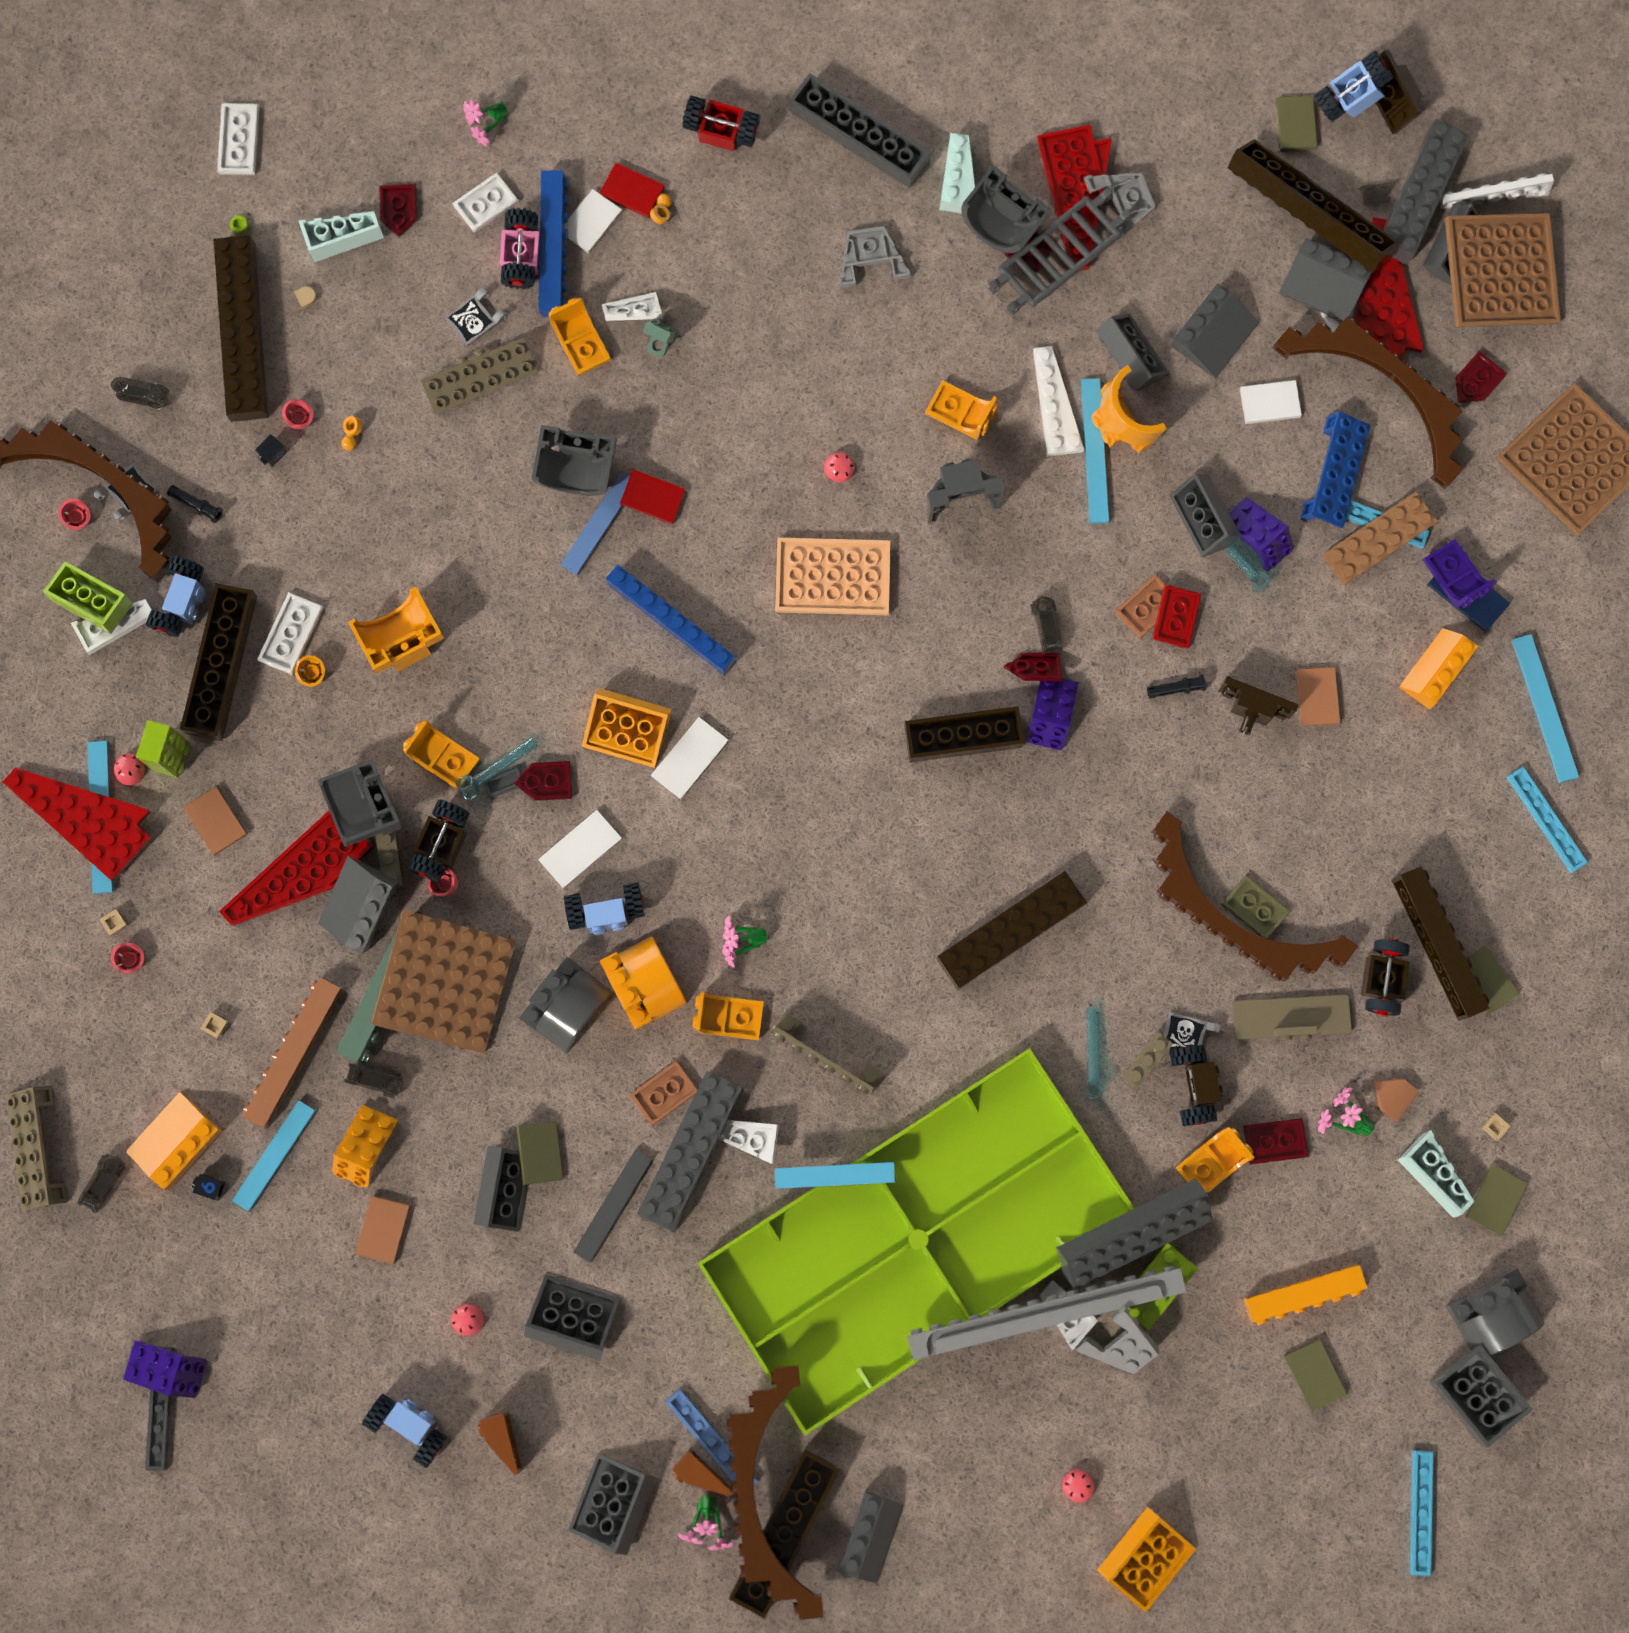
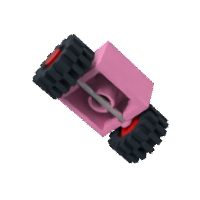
[500,208,540,289]

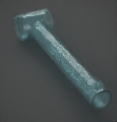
[1223,544,1269,593]
[456,737,538,801]
[1084,1007,1103,1100]

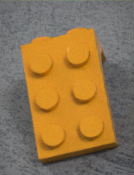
[548,297,611,377]
[925,380,999,440]
[403,719,480,791]
[693,991,764,1041]
[332,1104,398,1188]
[1175,1127,1254,1193]

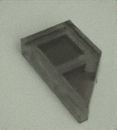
[1361,182,1396,205]

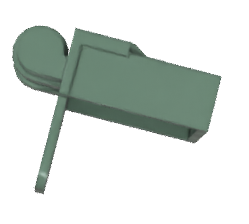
[643,319,679,357]

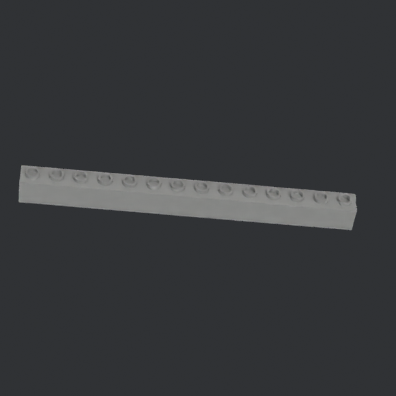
[907,1265,1187,1360]

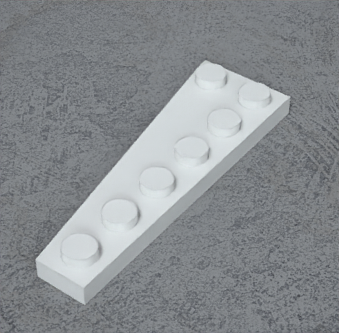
[1439,173,1554,209]
[1033,346,1084,456]

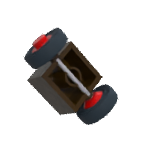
[1361,938,1410,1017]

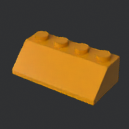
[1399,628,1479,710]

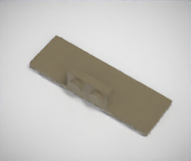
[421,337,538,414]
[1232,995,1352,1041]

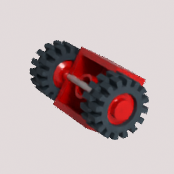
[682,95,760,152]

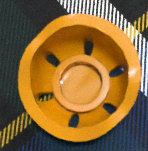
[295,655,326,687]

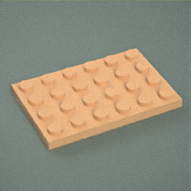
[775,538,890,615]

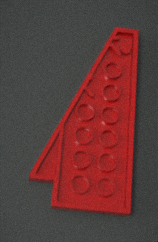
[1036,124,1112,271]
[1354,217,1423,362]
[2,768,152,881]
[219,810,374,926]

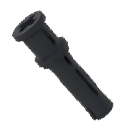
[167,485,223,523]
[1147,674,1206,699]

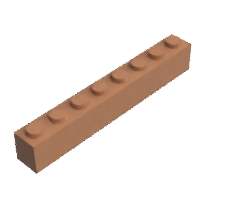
[243,978,343,1129]

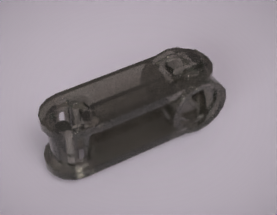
[111,377,169,409]
[1030,596,1063,654]
[344,1063,404,1098]
[78,1153,126,1214]

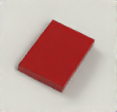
[599,162,665,218]
[620,469,685,524]
[1151,584,1201,649]

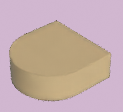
[294,287,316,309]

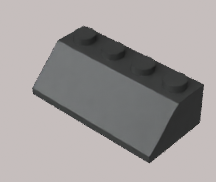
[1423,204,1480,285]
[1096,313,1170,391]
[1169,473,1242,557]
[473,1146,527,1232]
[838,1491,903,1583]

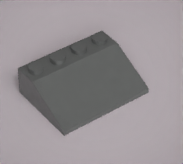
[1279,238,1372,322]
[1171,283,1259,378]
[318,855,400,954]
[524,1274,620,1361]
[1429,1345,1533,1448]
[568,1453,657,1555]

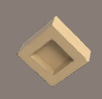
[100,909,128,936]
[200,1012,229,1039]
[1481,1113,1510,1141]

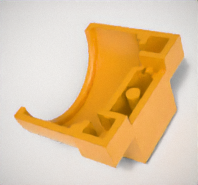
[1091,365,1166,454]
[348,587,444,674]
[600,936,687,1030]

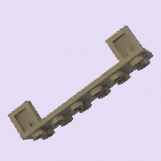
[772,1012,884,1095]
[6,1086,67,1211]

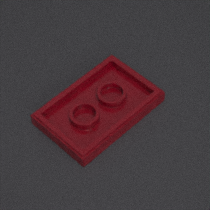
[1243,1118,1308,1165]

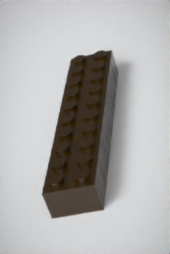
[1227,139,1400,273]
[213,235,268,422]

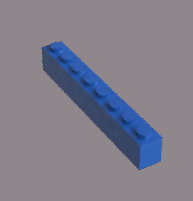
[538,170,569,317]
[606,564,736,676]

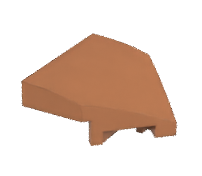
[1373,1078,1419,1122]

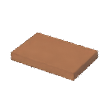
[1114,574,1165,639]
[1296,667,1340,726]
[183,787,247,856]
[629,1060,698,1126]
[355,1196,410,1264]

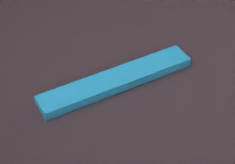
[1346,500,1430,549]
[1507,766,1588,873]
[232,1100,316,1212]
[775,1162,895,1189]
[1410,1450,1434,1576]

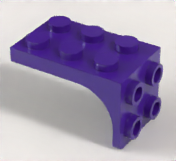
[1229,497,1293,571]
[1423,539,1497,610]
[1026,678,1079,750]
[123,1340,207,1398]

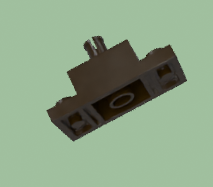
[1375,50,1423,134]
[1218,676,1299,735]

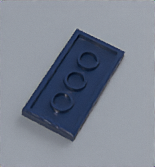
[1427,577,1511,633]

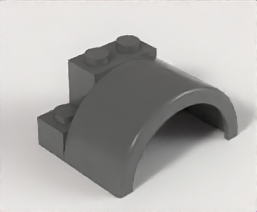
[961,165,1052,253]
[532,425,617,496]
[926,458,1005,523]
[318,759,401,847]
[519,956,613,1054]
[1446,1268,1545,1356]

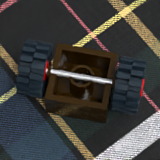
[407,799,470,882]
[1169,1045,1223,1126]

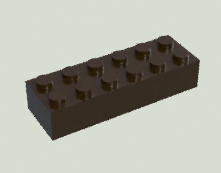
[904,706,1024,763]

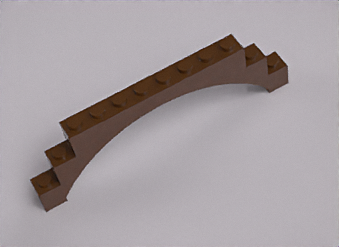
[1272,317,1463,489]
[0,420,172,583]
[1151,811,1358,981]
[726,1365,824,1620]

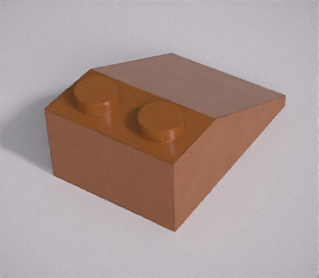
[478,1411,523,1475]
[672,1448,733,1497]

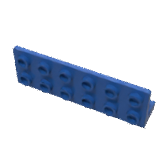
[1300,411,1370,528]

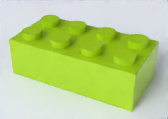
[43,561,133,634]
[136,720,190,778]
[1127,1243,1198,1331]

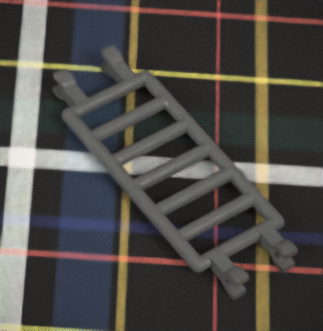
[988,187,1131,316]

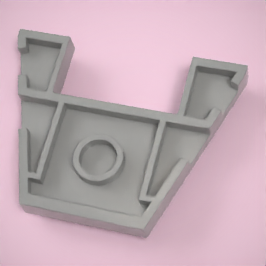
[1084,173,1156,245]
[839,226,911,288]
[1075,1306,1160,1375]

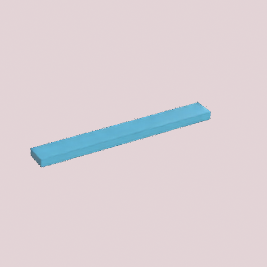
[1081,378,1109,524]
[1512,634,1579,783]
[87,741,114,894]

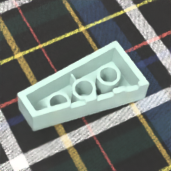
[939,133,975,213]
[299,211,384,262]
[1397,1130,1474,1218]

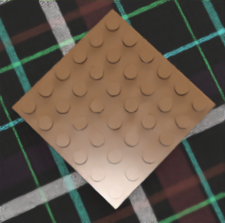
[1445,213,1561,328]
[1496,383,1629,536]
[370,910,516,1054]

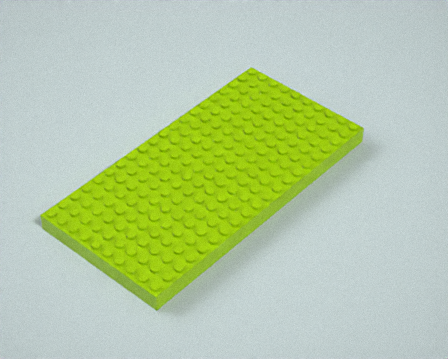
[697,1048,1135,1436]

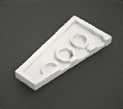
[71,599,152,655]

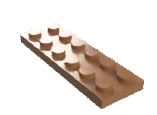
[1322,492,1438,585]

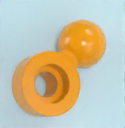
[650,194,672,224]
[341,416,362,451]

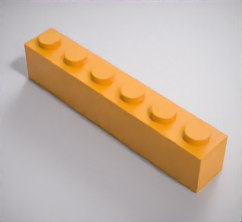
[1244,1265,1367,1325]

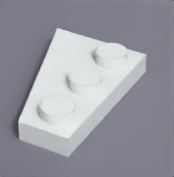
[602,292,663,321]
[719,1120,779,1165]
[1039,1280,1098,1351]

